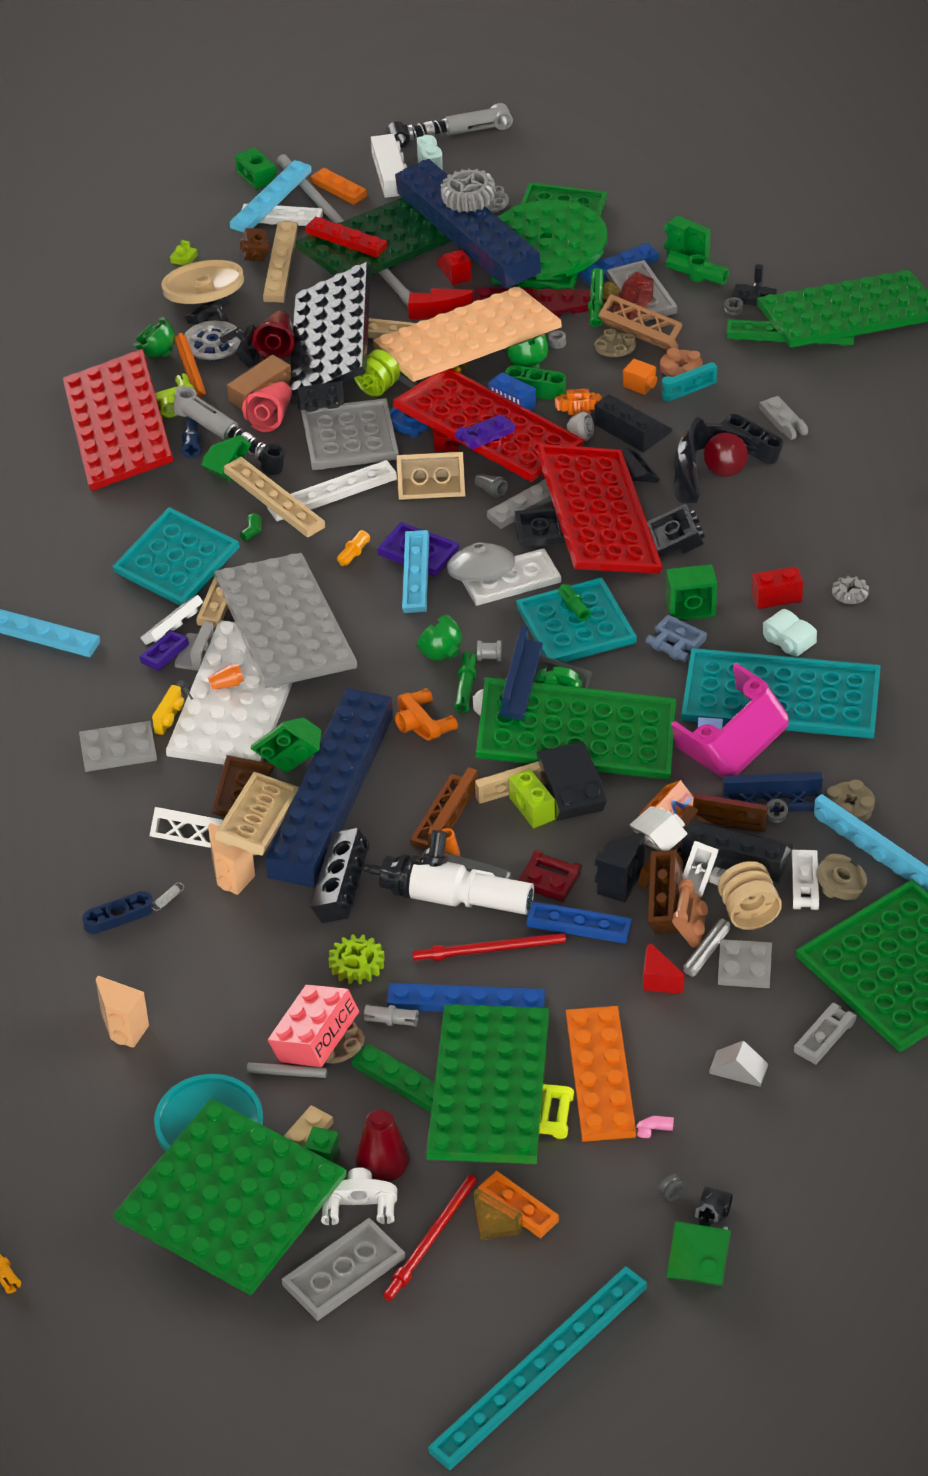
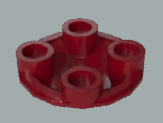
[704,432,748,477]

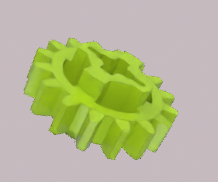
[328,934,385,984]

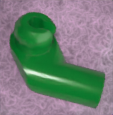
[240,513,262,542]

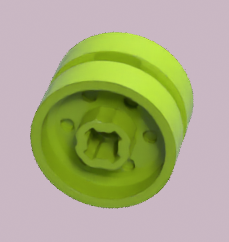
[354,349,400,397]

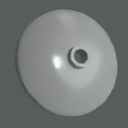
[447,542,515,582]

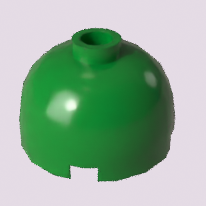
[133,317,175,358]
[505,334,549,368]
[416,615,462,661]

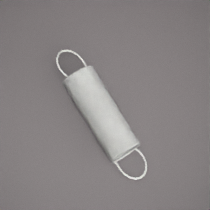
[152,883,184,911]

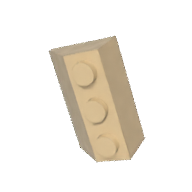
[396,452,465,500]

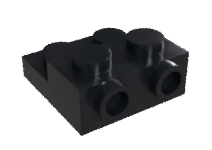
[298,381,344,412]
[647,504,706,557]
[515,507,565,547]

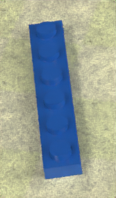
[387,983,545,1012]

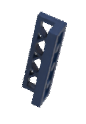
[500,626,543,721]
[722,772,823,812]

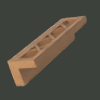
[598,294,683,350]

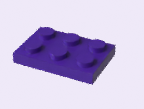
[377,522,459,577]

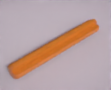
[175,333,206,399]

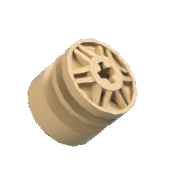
[718,861,782,930]

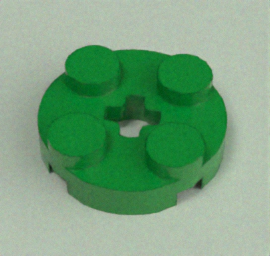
[534,667,582,688]

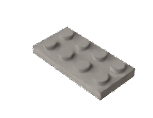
[606,260,677,323]
[282,1218,405,1321]

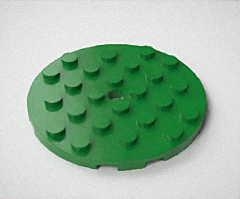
[498,200,608,280]

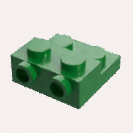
[664,215,711,262]

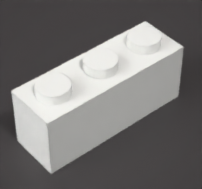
[629,806,687,851]

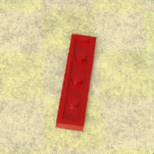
[305,217,387,257]

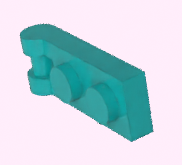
[662,362,717,401]

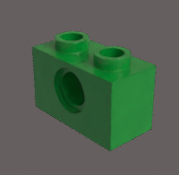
[235,147,277,190]

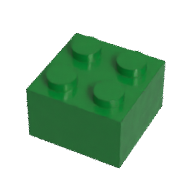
[665,564,717,621]

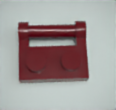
[518,849,582,903]

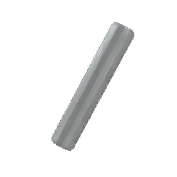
[683,918,731,977]

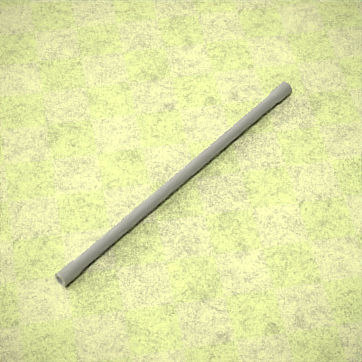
[277,154,411,307]

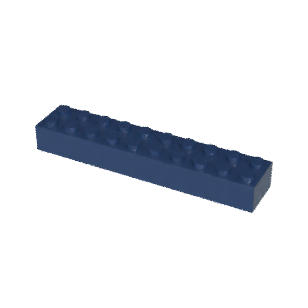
[395,158,541,289]
[266,688,393,888]

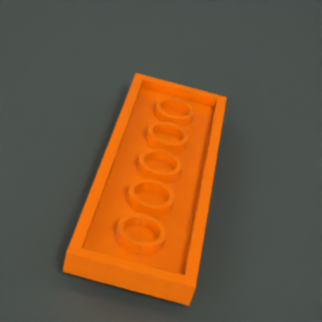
[566,1006,636,1142]

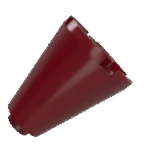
[252,311,295,360]
[355,1109,410,1182]

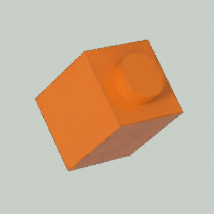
[623,359,657,395]

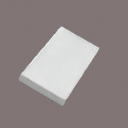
[462,548,561,606]

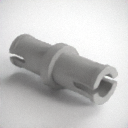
[364,1005,419,1027]

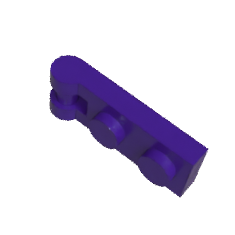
[455,414,515,449]

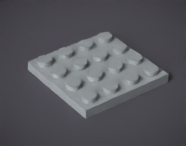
[301,398,399,470]

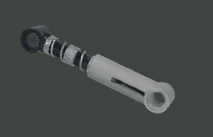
[386,103,513,148]
[173,386,285,475]

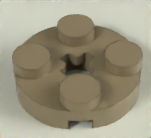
[826,779,875,822]
[816,854,867,900]

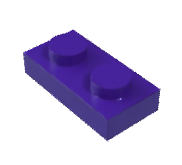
[139,630,189,671]

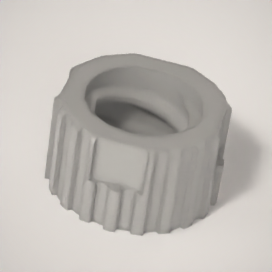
[547,330,567,349]

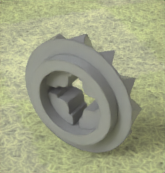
[832,575,869,604]

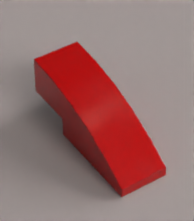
[408,288,473,319]

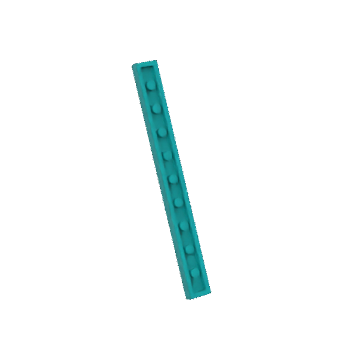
[428,1266,647,1470]

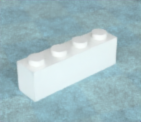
[371,134,407,198]

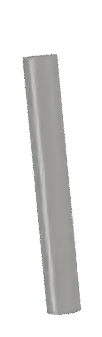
[247,1062,327,1078]

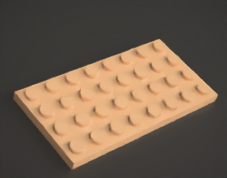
[373,287,562,382]

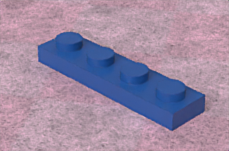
[579,243,659,286]
[527,901,632,944]

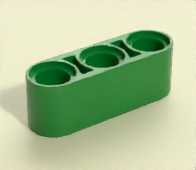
[505,365,566,400]

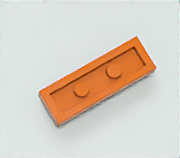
[310,168,367,205]
[478,1170,559,1239]

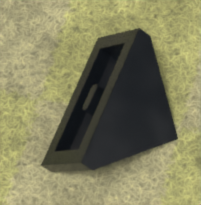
[623,447,660,483]

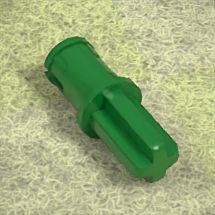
[558,583,591,621]

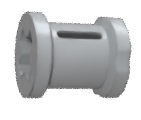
[477,640,502,662]

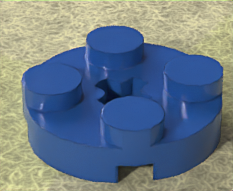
[390,407,429,437]

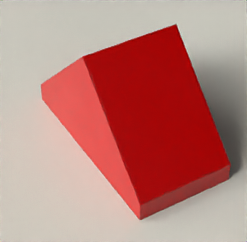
[643,944,684,994]

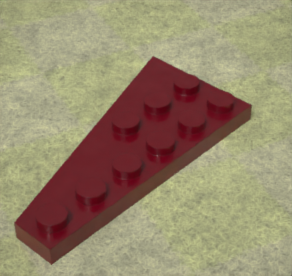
[474,288,590,317]

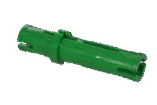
[588,268,604,327]
[454,652,477,714]

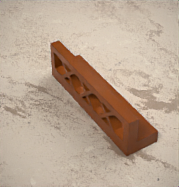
[410,767,478,849]

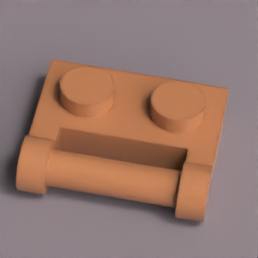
[672,879,708,948]

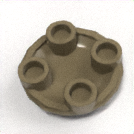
[594,328,636,357]
[325,1021,365,1064]

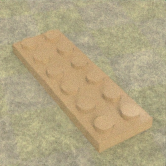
[215,772,299,856]

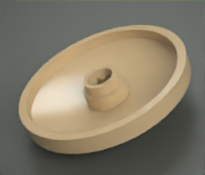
[161,260,244,304]

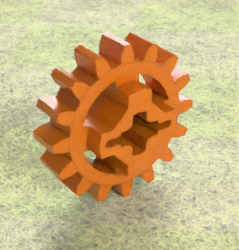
[555,388,602,415]

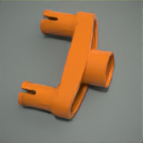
[395,688,458,741]

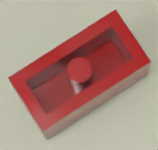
[751,566,803,609]

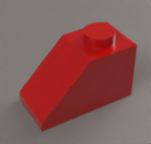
[436,249,471,286]

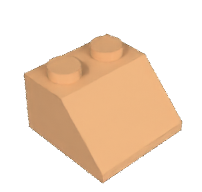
[208,823,255,895]
[96,976,149,1048]

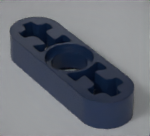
[82,892,154,934]

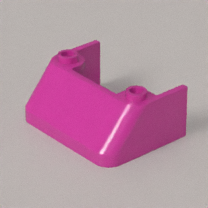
[671,663,789,778]

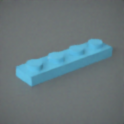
[402,530,429,613]

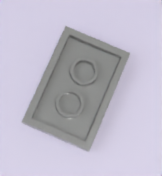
[79,721,157,772]

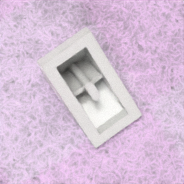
[683,841,719,897]

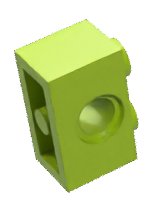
[509,769,555,829]

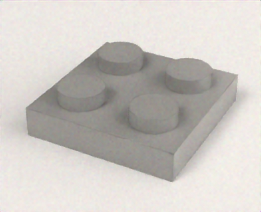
[718,939,772,989]

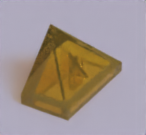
[474,1189,523,1240]

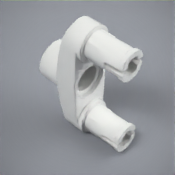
[321,1168,397,1225]

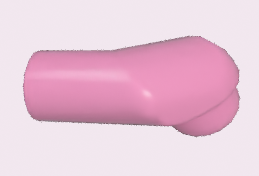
[636,1116,674,1138]

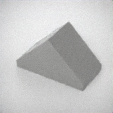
[709,1040,768,1087]

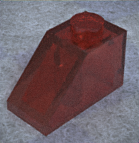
[612,272,654,319]

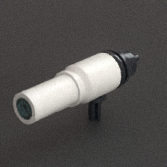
[363,830,534,915]

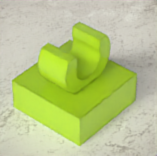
[170,240,198,266]

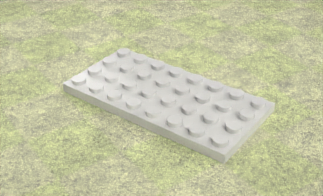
[166,620,292,765]

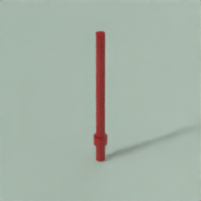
[412,933,566,961]
[383,1175,477,1301]

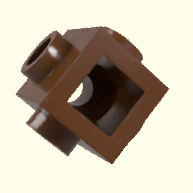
[240,228,270,261]

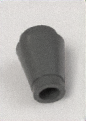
[475,473,508,498]

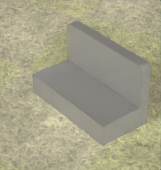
[175,622,214,671]

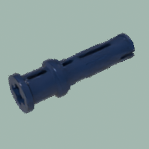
[181,416,201,458]

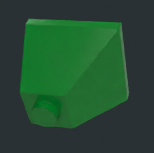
[667,1221,731,1287]

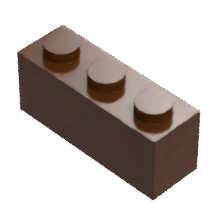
[648,850,683,934]

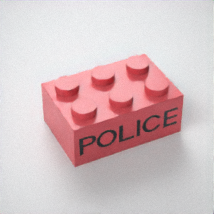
[268,985,359,1067]

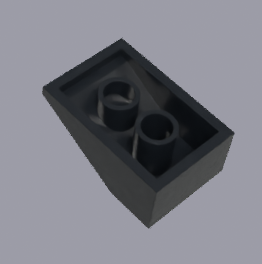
[536,742,607,821]

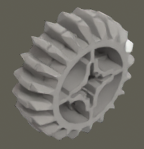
[441,168,496,213]

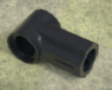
[694,1186,733,1227]

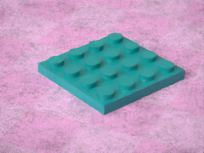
[112,507,240,606]
[516,578,637,663]

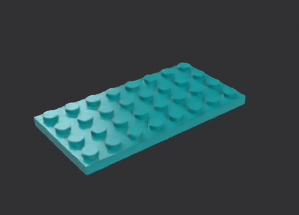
[681,648,881,739]

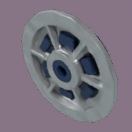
[185,320,241,361]

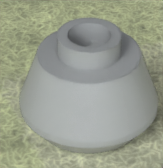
[567,411,594,441]

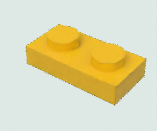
[152,685,184,735]

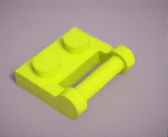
[539,1084,574,1139]

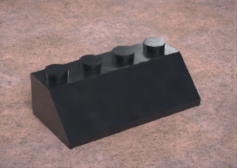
[682,820,793,883]

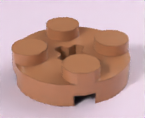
[660,348,703,377]

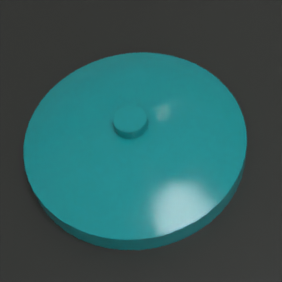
[154,1074,263,1152]

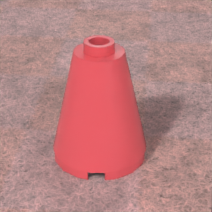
[242,382,292,432]

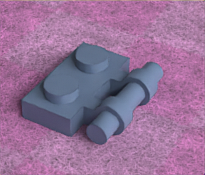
[646,615,707,662]

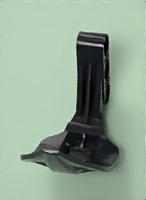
[673,414,784,504]

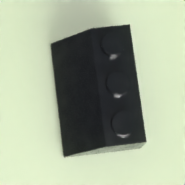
[594,394,672,453]

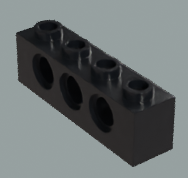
[310,828,369,923]

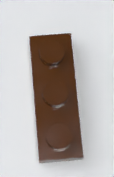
[693,793,769,832]

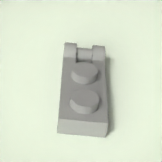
[794,1003,857,1065]

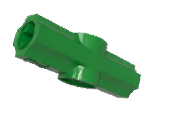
[666,251,729,285]

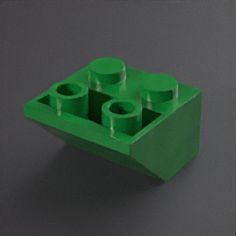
[250,717,321,774]

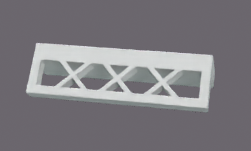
[150,807,223,848]

